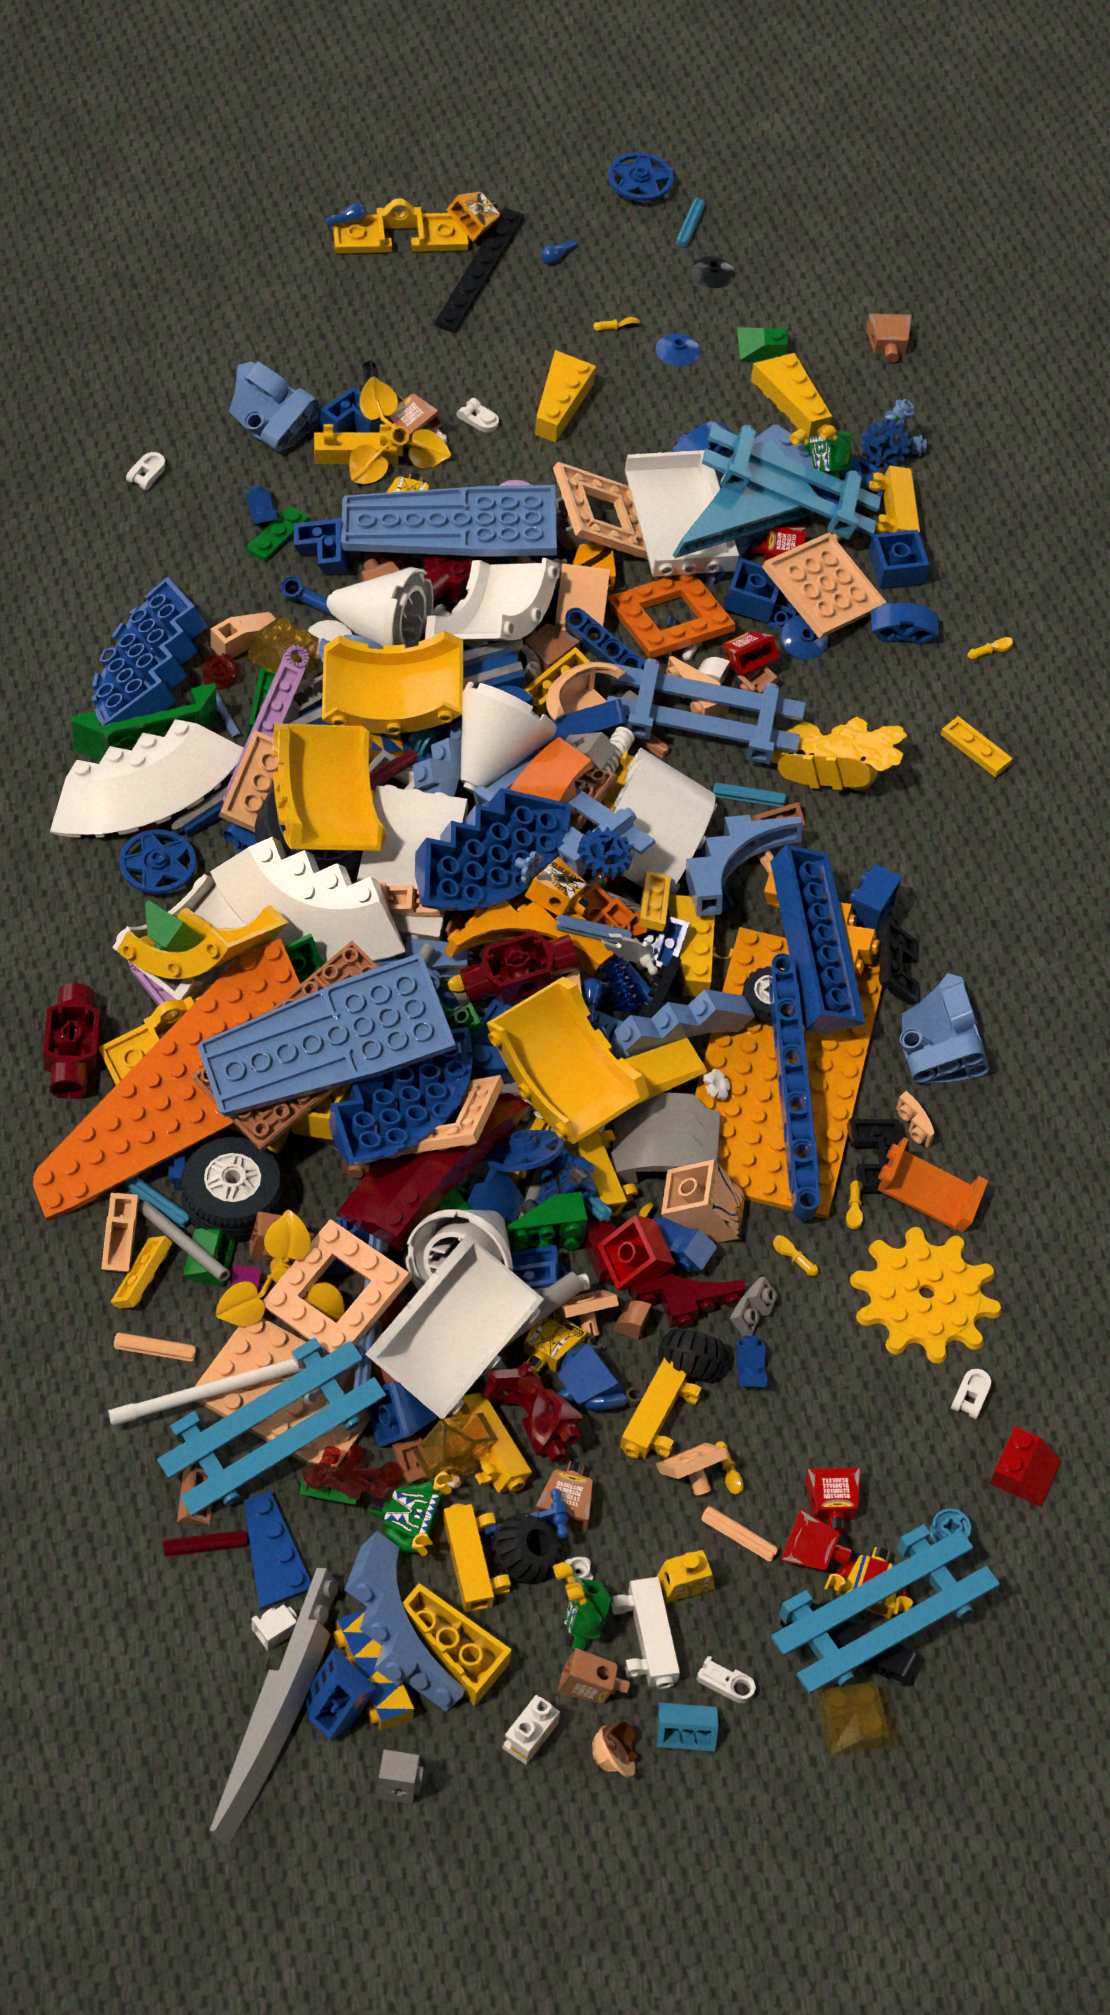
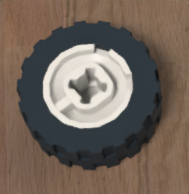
[742,966,791,1025]

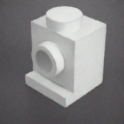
[251,1605,298,1651]

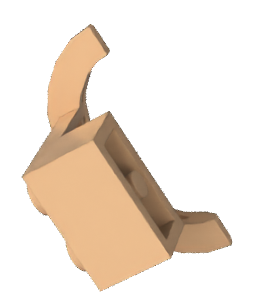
[546,662,627,721]

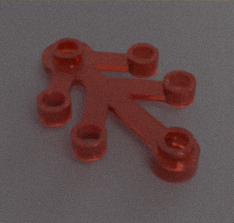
[302,1445,403,1499]

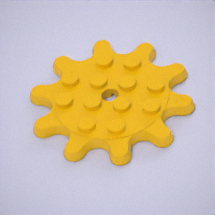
[850,1227,1002,1364]

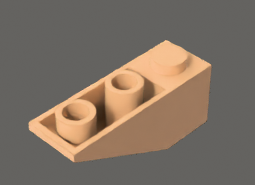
[211,612,284,662]
[666,656,729,717]

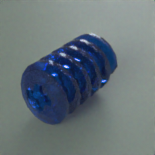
[596,956,645,1014]

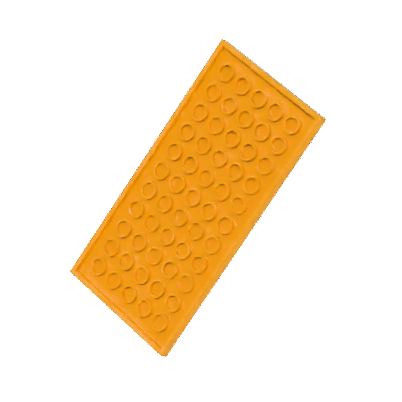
[695,927,882,1220]

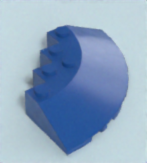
[92,577,208,726]
[415,788,571,911]
[329,1028,472,1166]

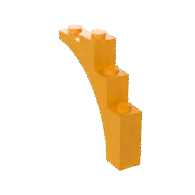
[764,871,880,987]
[444,901,615,977]

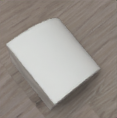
[698,657,730,685]

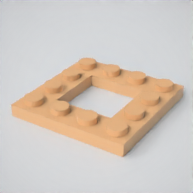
[553,462,648,560]
[387,1075,504,1159]
[263,1219,412,1354]

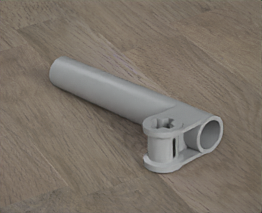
[478,1271,584,1385]

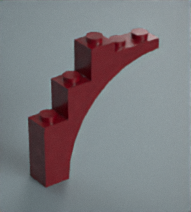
[584,1215,747,1329]

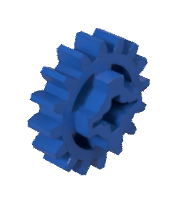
[861,417,911,469]
[577,827,634,880]

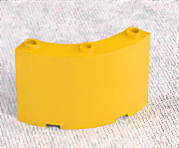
[322,630,463,735]
[273,723,386,851]
[117,905,288,979]
[487,977,650,1144]

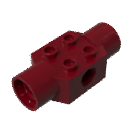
[423,554,496,605]
[459,931,580,1004]
[43,983,101,1099]

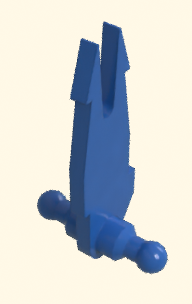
[481,1488,570,1539]

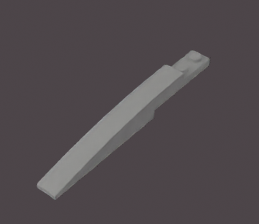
[210,1568,339,1845]

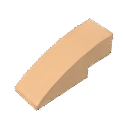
[101,1193,139,1273]

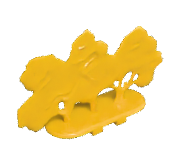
[771,717,907,790]

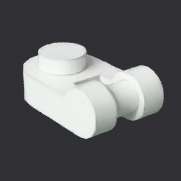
[456,398,499,433]
[126,452,165,491]
[951,1369,991,1419]

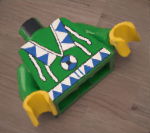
[789,425,851,479]
[370,1472,453,1556]
[553,1562,611,1651]

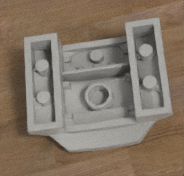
[611,1093,721,1183]

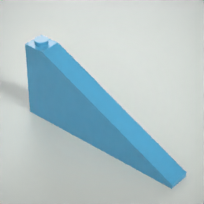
[673,439,818,558]

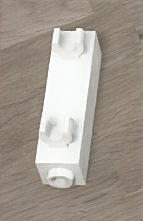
[611,1577,680,1689]

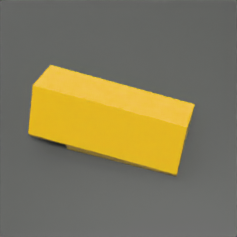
[624,1038,707,1103]

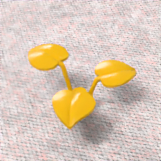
[349,376,451,484]
[216,1210,345,1327]

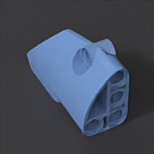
[229,361,323,452]
[900,973,990,1084]

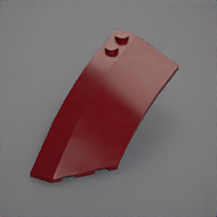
[336,1093,531,1252]

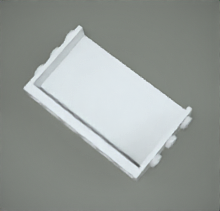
[625,450,739,577]
[356,785,468,944]

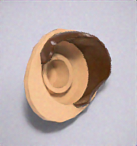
[592,1720,638,1778]

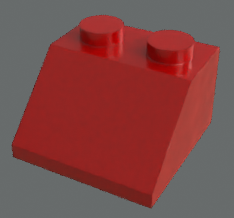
[597,1215,675,1291]
[990,1426,1061,1507]

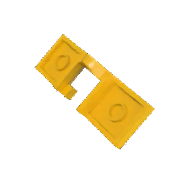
[332,199,468,254]
[98,996,201,1085]

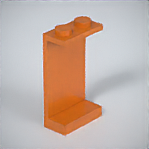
[878,1137,988,1232]

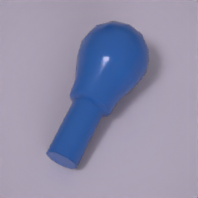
[325,203,367,228]
[541,239,578,265]
[581,978,603,1022]

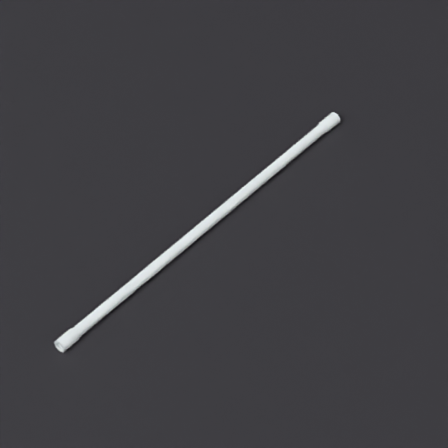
[108,1273,590,1426]

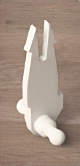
[601,933,658,976]

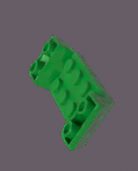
[70,683,217,762]

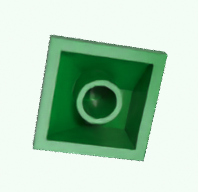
[737,327,788,362]
[145,900,204,952]
[284,933,324,983]

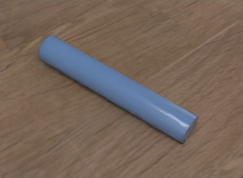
[216,692,242,740]

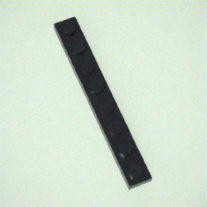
[434,207,524,333]

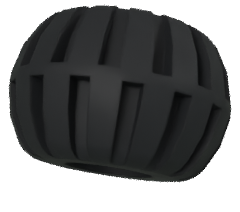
[658,1329,726,1383]
[492,1513,562,1584]

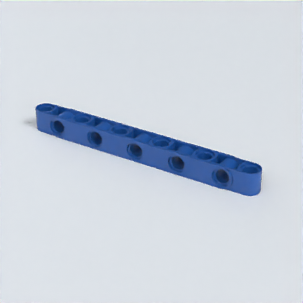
[769,953,820,1221]

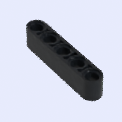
[780,1602,919,1686]

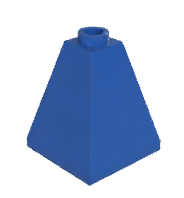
[367,1382,438,1448]

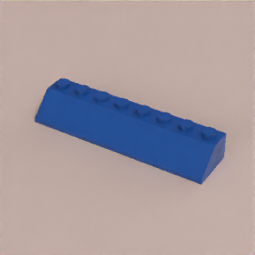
[770,845,865,1034]

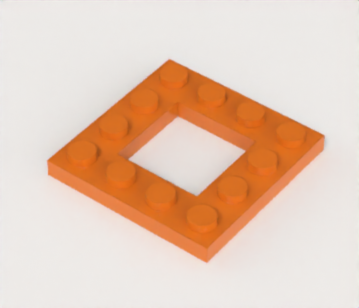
[607,574,735,659]

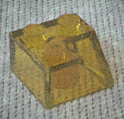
[247,616,319,674]
[413,1412,499,1479]
[816,1681,890,1757]

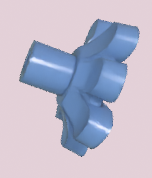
[515,851,544,884]

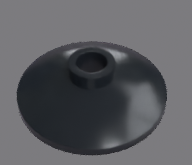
[691,256,735,288]

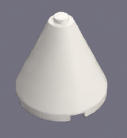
[327,567,433,648]
[460,682,557,793]
[406,1210,513,1290]

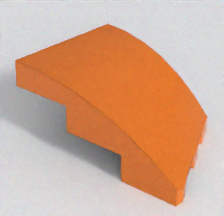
[509,737,593,803]
[565,882,651,943]

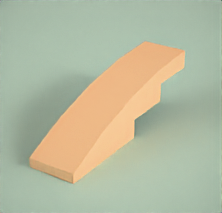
[352,882,442,916]

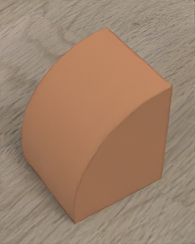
[613,1301,651,1340]

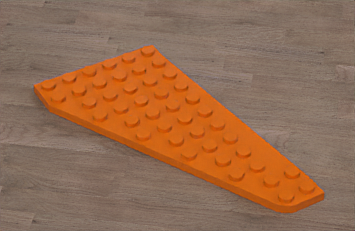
[33,938,300,1221]

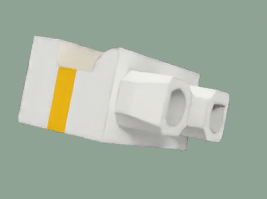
[502,1695,560,1765]

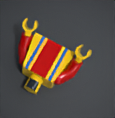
[824,1547,913,1618]

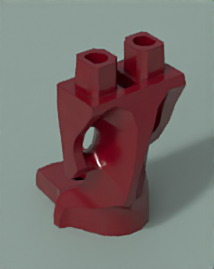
[480,1361,582,1463]

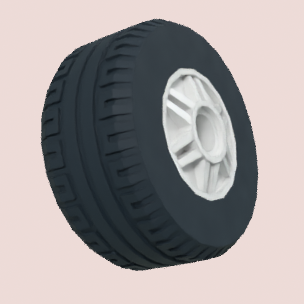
[181,1137,284,1242]

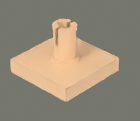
[554,1290,618,1338]
[656,1443,728,1495]

